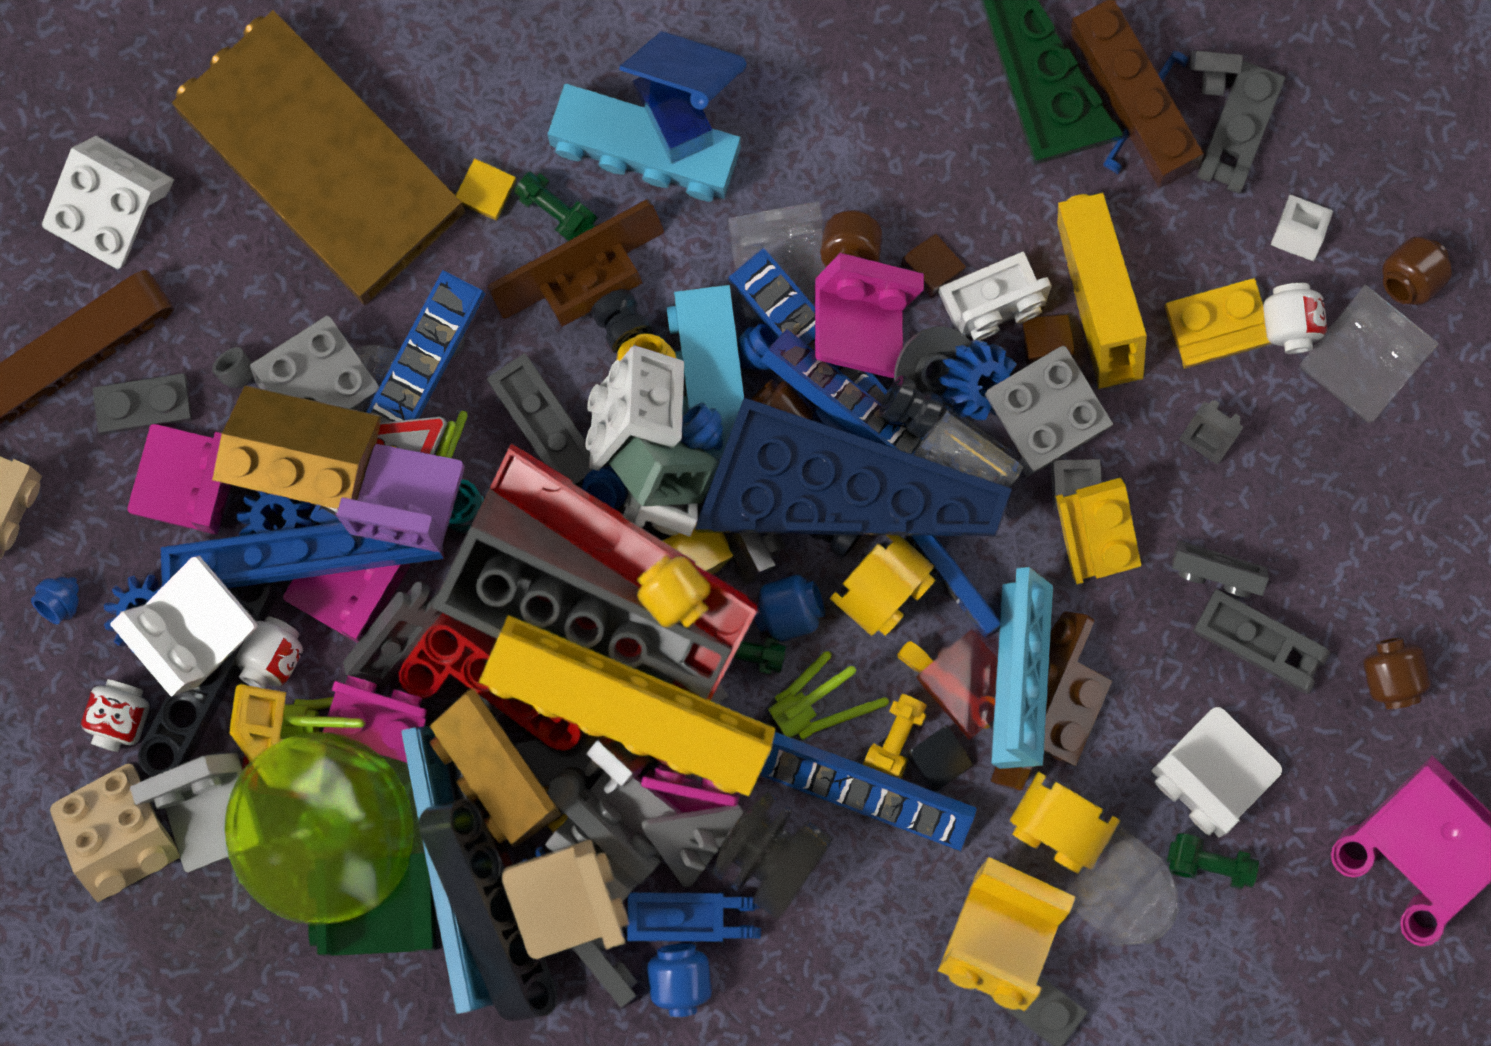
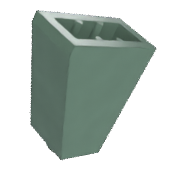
[608,435,720,507]

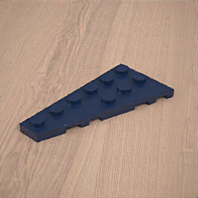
[695,398,1012,536]

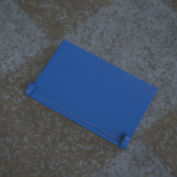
[619,31,747,110]

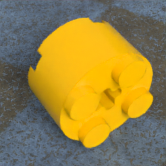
[829,535,936,636]
[1009,772,1121,874]

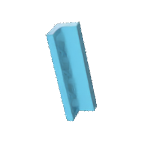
[991,567,1053,769]

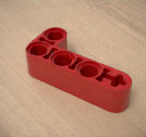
[399,613,585,750]

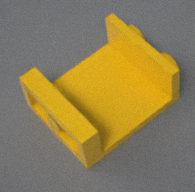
[938,857,1075,1011]

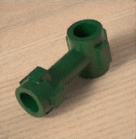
[514,171,598,241]
[733,637,786,675]
[1166,833,1259,890]

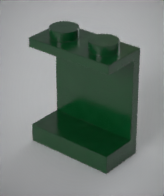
[307,853,436,956]

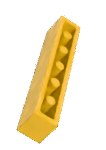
[479,615,775,796]

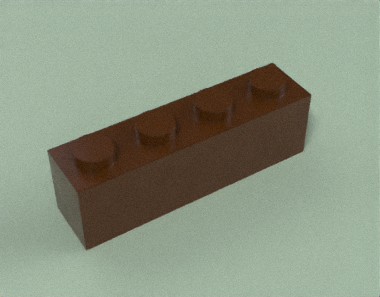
[1070,0,1204,189]

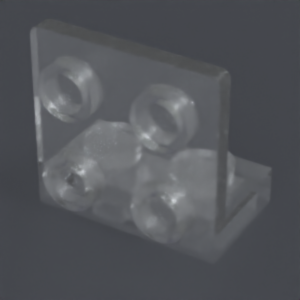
[727,201,826,320]
[1300,284,1439,423]
[914,404,1024,488]

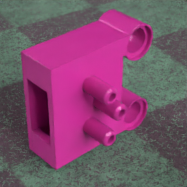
[1331,755,1491,946]

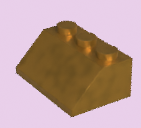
[212,386,382,509]
[430,688,562,848]

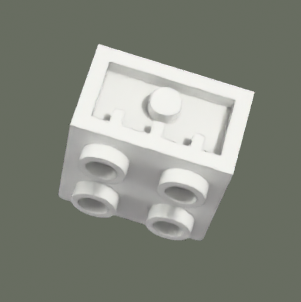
[42,136,174,269]
[585,345,684,471]
[110,556,257,696]

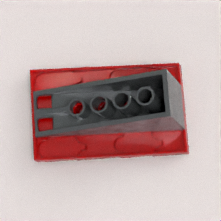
[432,443,758,771]

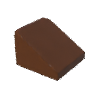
[901,234,966,298]
[1022,314,1075,365]

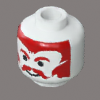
[1263,283,1327,354]
[236,617,303,688]
[81,679,149,752]

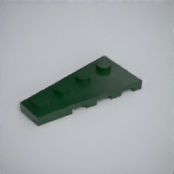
[980,0,1123,165]

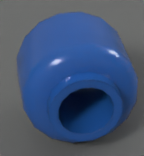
[754,574,825,642]
[647,943,712,1017]

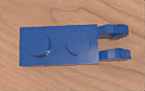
[627,893,761,942]

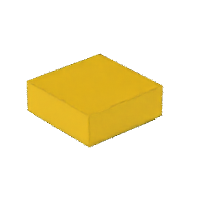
[456,158,517,221]

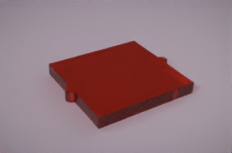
[916,629,998,740]

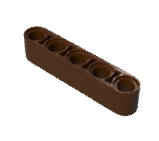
[0,270,174,430]

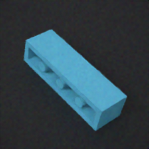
[548,83,741,201]
[667,285,744,462]

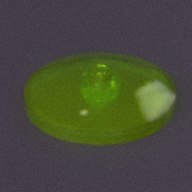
[224,732,414,925]

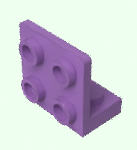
[336,444,465,552]

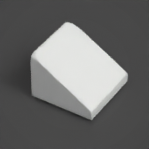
[1271,195,1333,261]

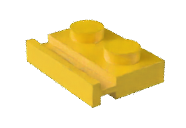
[1165,278,1272,369]
[1055,477,1141,584]

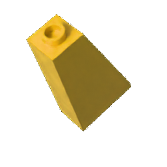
[1057,193,1147,389]

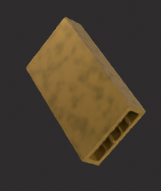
[172,10,465,306]

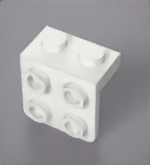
[938,251,1052,341]
[1151,707,1282,837]

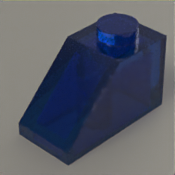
[632,77,713,164]

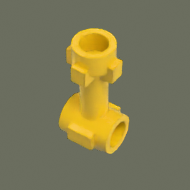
[863,694,927,779]

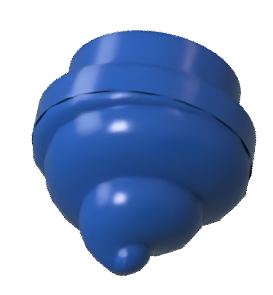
[738,324,778,370]
[681,403,723,451]
[582,466,629,510]
[31,577,79,624]

